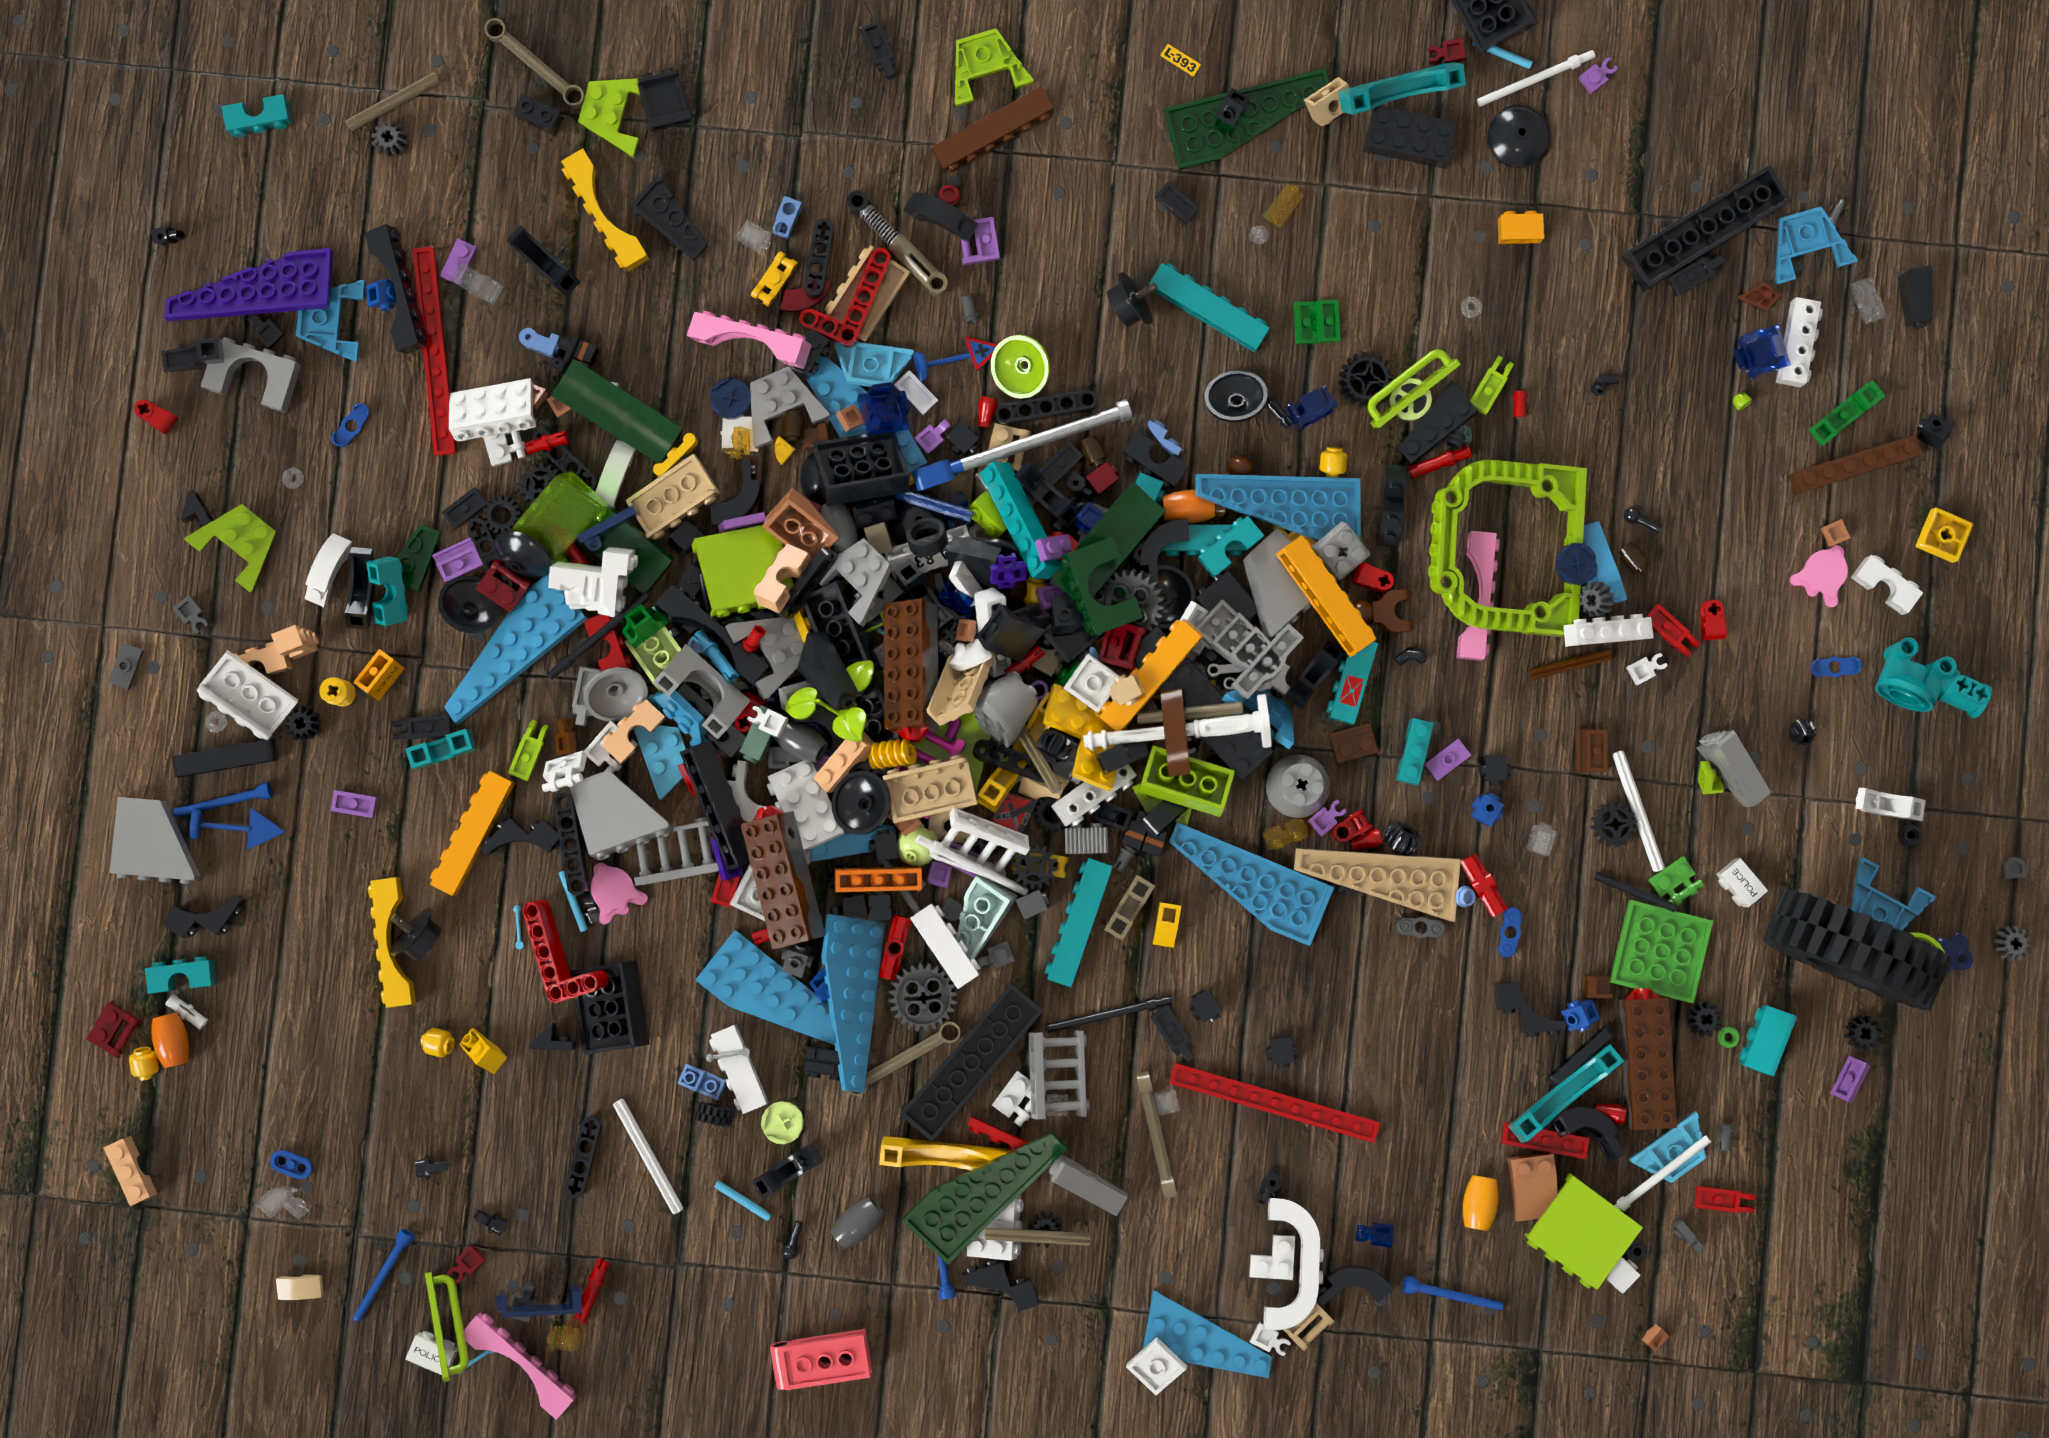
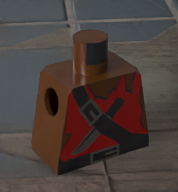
[984,793,1037,833]

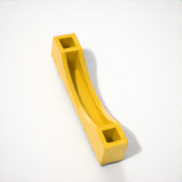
[561,148,650,272]
[977,692,1053,813]
[368,877,416,1008]
[879,1136,1010,1171]

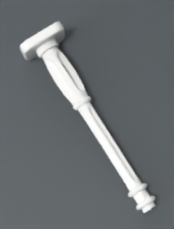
[1083,694,1271,751]

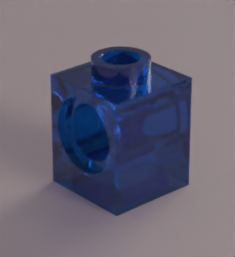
[1075,502,1105,534]

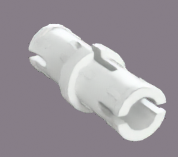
[166,994,208,1030]

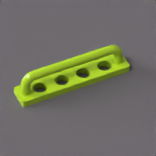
[1368,349,1461,428]
[425,1272,469,1382]

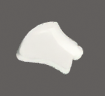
[949,639,993,671]

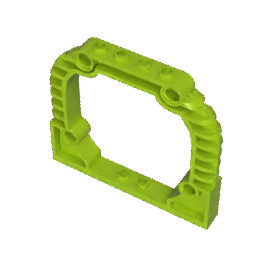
[1428,460,1587,637]

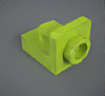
[1698,761,1724,794]

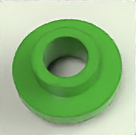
[1718,1027,1740,1048]

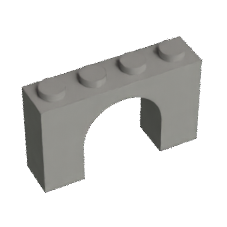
[201,337,301,413]
[653,644,750,739]

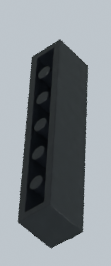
[680,739,750,871]

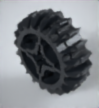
[1338,351,1395,409]

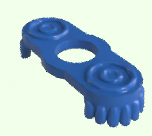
[331,402,370,447]
[1810,656,1862,678]
[1497,907,1522,958]

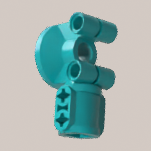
[1875,638,1992,718]

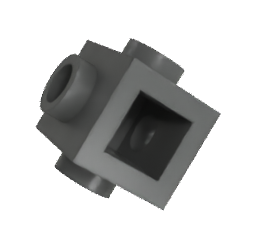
[782,942,814,978]

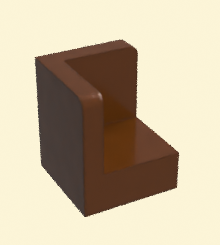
[803,423,829,451]
[1584,976,1613,998]

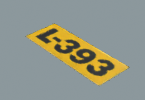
[1160,44,1201,76]

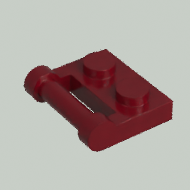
[475,559,532,614]
[1098,624,1147,671]
[86,1002,141,1058]

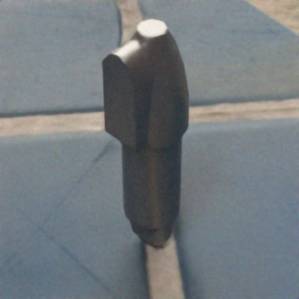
[1829,199,1845,226]

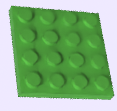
[1609,900,1713,1004]

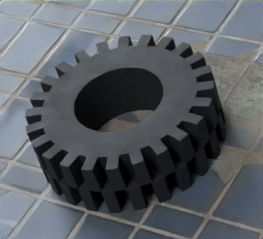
[1762,889,1953,1011]

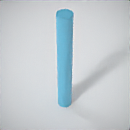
[1472,42,1533,69]
[558,871,588,932]
[714,1180,772,1221]

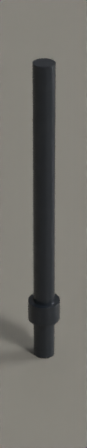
[547,592,650,680]
[1046,996,1172,1033]

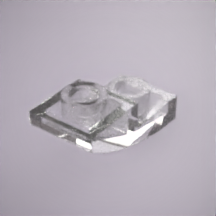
[1850,277,1886,324]

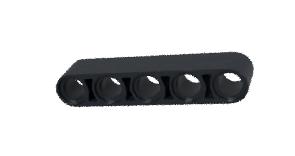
[995,390,1097,426]
[172,739,278,778]
[1140,755,1227,838]
[553,792,590,896]

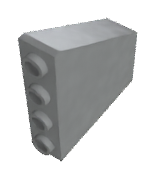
[1243,528,1312,640]
[1696,730,1771,807]
[570,770,675,860]
[110,797,201,884]
[1049,1154,1128,1216]

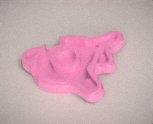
[1789,545,1848,607]
[590,863,648,925]

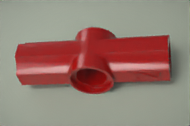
[1460,853,1508,917]
[878,914,911,981]

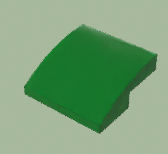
[1293,300,1341,345]

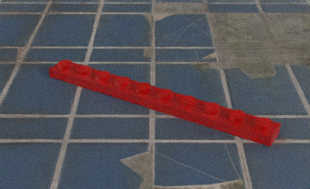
[412,246,457,456]
[1169,1062,1380,1143]

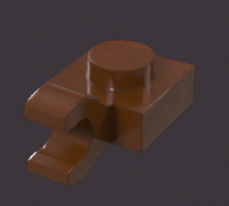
[555,718,577,755]

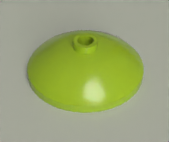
[991,335,1050,398]

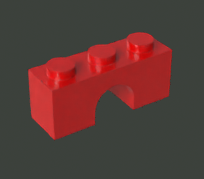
[584,614,633,671]

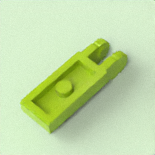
[1470,355,1514,415]
[508,719,549,782]

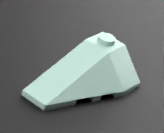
[955,876,1018,960]

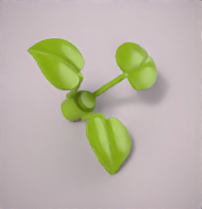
[785,660,874,742]

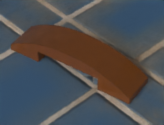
[1161,688,1191,776]

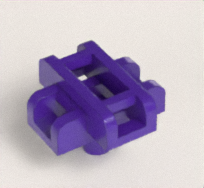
[990,553,1027,589]

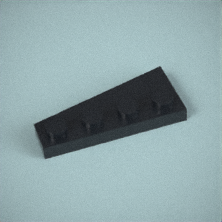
[630,175,707,261]
[1398,380,1479,465]

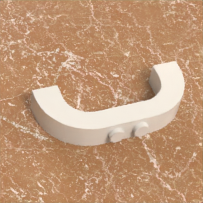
[1263,1198,1324,1330]

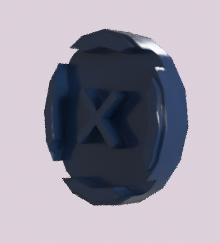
[710,378,751,420]
[1555,543,1597,585]

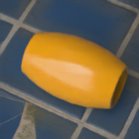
[1463,1175,1499,1231]

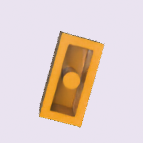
[1498,211,1544,244]
[353,649,405,701]

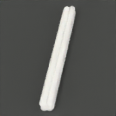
[1612,750,1665,872]
[613,1099,683,1214]

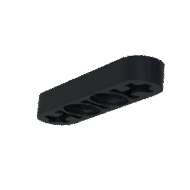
[804,219,834,299]
[532,429,598,491]
[467,518,514,589]
[780,547,837,619]
[972,739,1053,783]
[1546,1024,1615,1087]
[565,1116,602,1198]

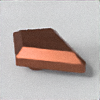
[1737,282,1781,312]

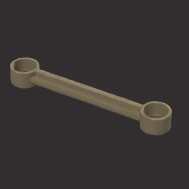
[485,18,585,109]
[848,1021,961,1096]
[1136,1071,1177,1199]

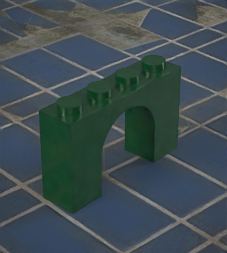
[1061,536,1143,636]

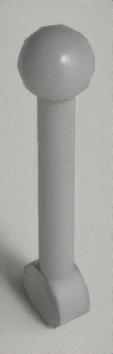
[706,1048,750,1062]

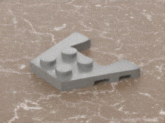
[750,367,831,449]
[813,539,893,626]
[725,617,804,700]

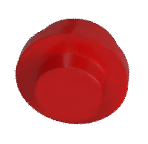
[939,185,960,206]

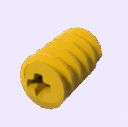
[320,677,356,707]
[869,739,917,770]

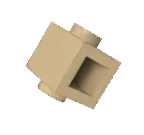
[1110,673,1146,707]

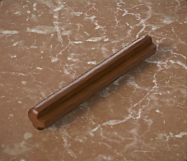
[1529,649,1612,680]

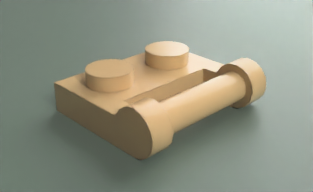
[985,423,1031,472]
[1283,1302,1335,1351]

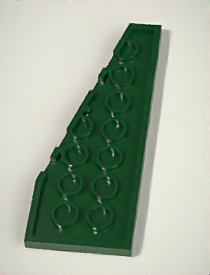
[902,1132,1068,1264]

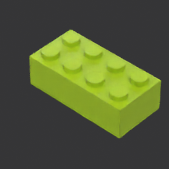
[1138,746,1235,817]

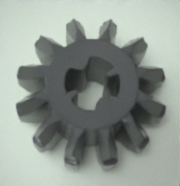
[371,121,408,157]
[1578,581,1616,617]
[1994,926,2033,962]

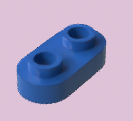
[270,1150,313,1179]

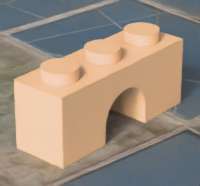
[754,544,811,614]
[271,625,319,659]
[234,642,292,675]
[602,699,666,765]
[813,731,875,793]
[104,1136,157,1206]

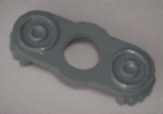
[1395,917,1446,938]

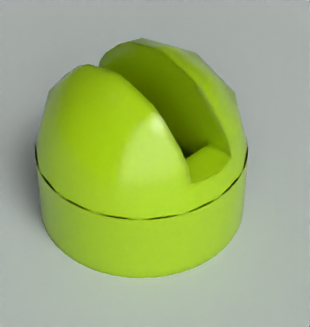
[1733,392,1752,411]

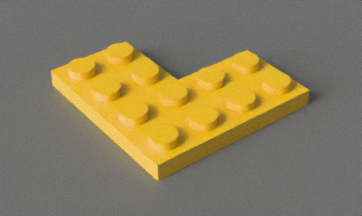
[1043,684,1127,792]

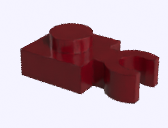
[1428,38,1466,64]
[447,1244,486,1284]

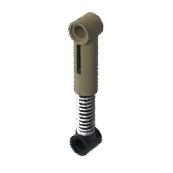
[847,190,948,297]

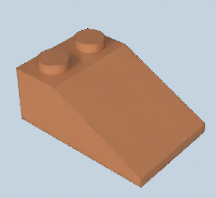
[763,488,839,561]
[1507,1152,1558,1222]

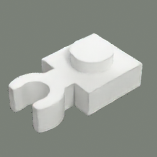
[1626,653,1667,685]
[747,706,788,738]
[1250,1322,1291,1356]

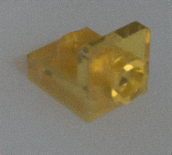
[722,426,751,459]
[547,1326,581,1351]

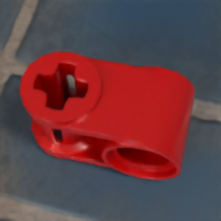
[134,400,178,435]
[1351,562,1394,593]
[1700,600,1727,641]
[734,691,767,733]
[1331,808,1373,843]

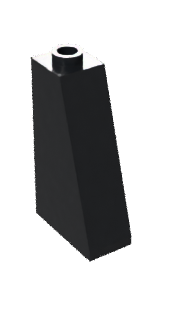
[797,632,858,711]

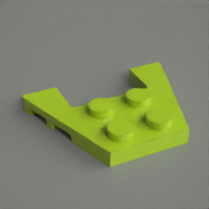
[955,28,1034,107]
[578,78,640,158]
[184,504,276,592]

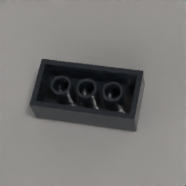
[1363,106,1457,169]

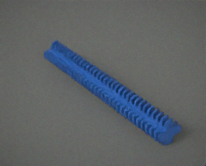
[893,491,973,522]

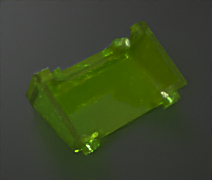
[510,471,609,564]

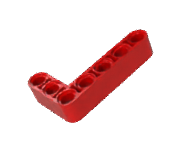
[799,248,892,348]
[523,899,609,1003]

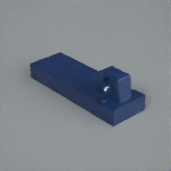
[577,506,641,552]

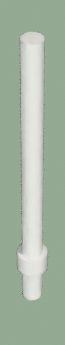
[1477,50,1595,107]
[915,835,1028,896]
[1614,1135,1711,1211]

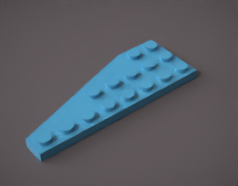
[805,357,928,474]
[1195,474,1361,541]
[444,574,588,725]
[1169,822,1334,946]
[821,914,885,1093]
[696,930,836,1045]

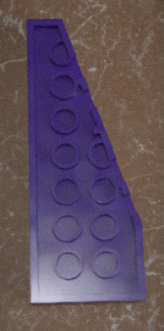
[164,248,333,322]

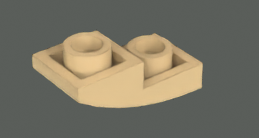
[276,1275,324,1300]

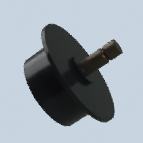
[1107,272,1158,327]
[390,908,442,961]

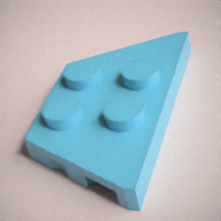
[833,340,914,389]
[634,725,687,800]
[1629,1111,1706,1183]

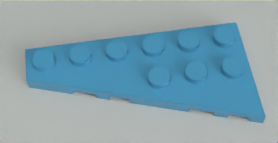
[1142,1289,1272,1378]

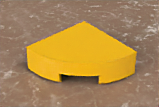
[775,436,796,466]

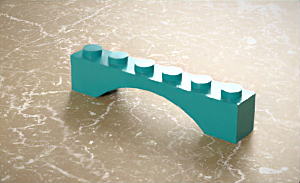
[1339,62,1466,115]
[1508,1045,1624,1143]

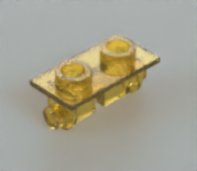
[1263,183,1304,229]
[1263,818,1308,850]

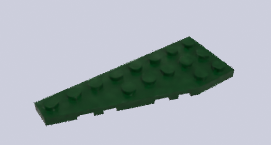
[1163,68,1329,170]

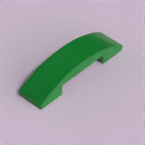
[1808,380,1885,447]

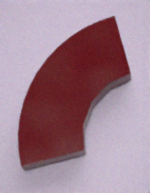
[780,277,832,312]

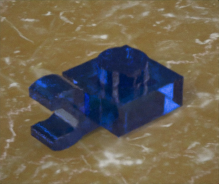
[1355,1222,1394,1248]

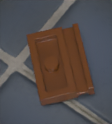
[1329,723,1378,764]
[1575,729,1608,772]

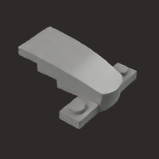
[1196,599,1304,700]

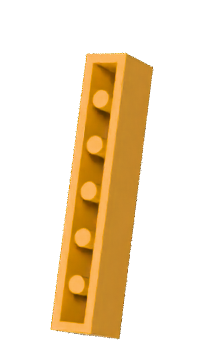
[1276,535,1377,658]
[1099,619,1205,731]
[430,771,515,896]

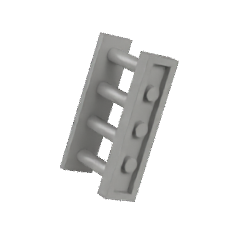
[634,817,719,886]
[1028,1030,1089,1119]

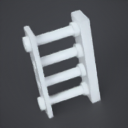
[930,807,1030,882]

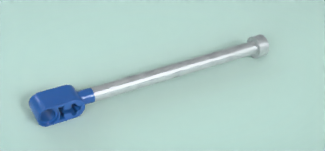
[911,399,1133,492]

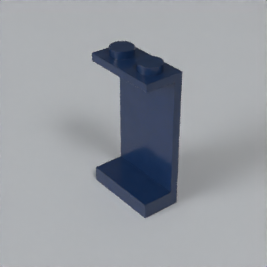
[495,1285,582,1318]

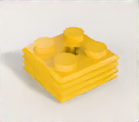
[1916,508,1973,563]

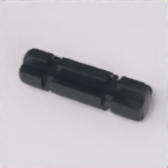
[1266,393,1294,429]

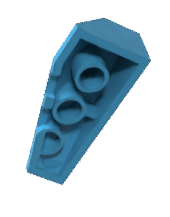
[1580,521,1627,613]
[810,824,897,862]

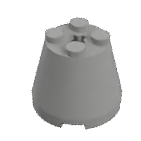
[973,671,1039,747]
[1266,754,1330,818]

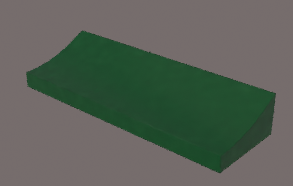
[551,359,682,463]
[548,479,674,593]
[1052,481,1166,601]

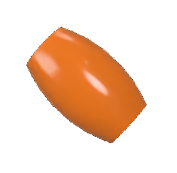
[1162,490,1215,524]
[151,1012,190,1068]

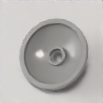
[584,667,648,722]

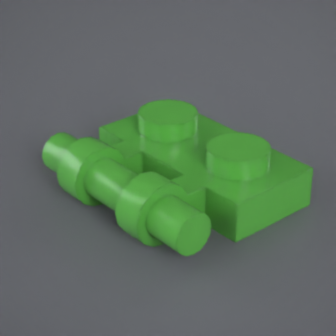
[1647,856,1704,906]

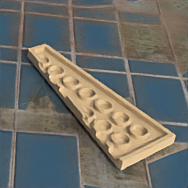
[1294,848,1461,922]

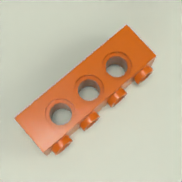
[835,867,922,892]

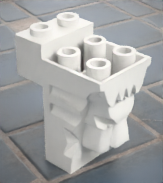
[548,546,638,617]

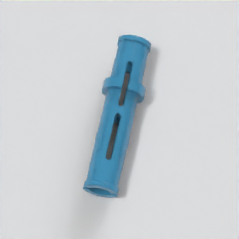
[693,630,739,683]

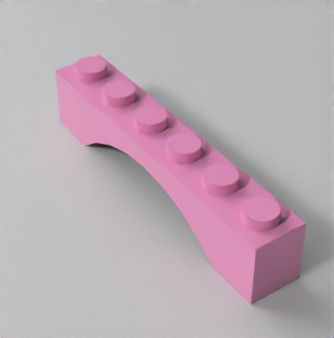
[687,311,812,369]
[1456,531,1499,661]
[464,1313,577,1420]

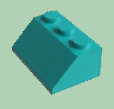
[1739,1005,1797,1077]

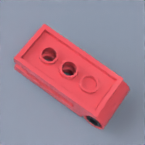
[770,1329,873,1390]

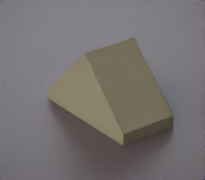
[864,522,894,555]

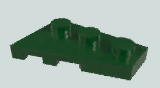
[394,525,442,591]

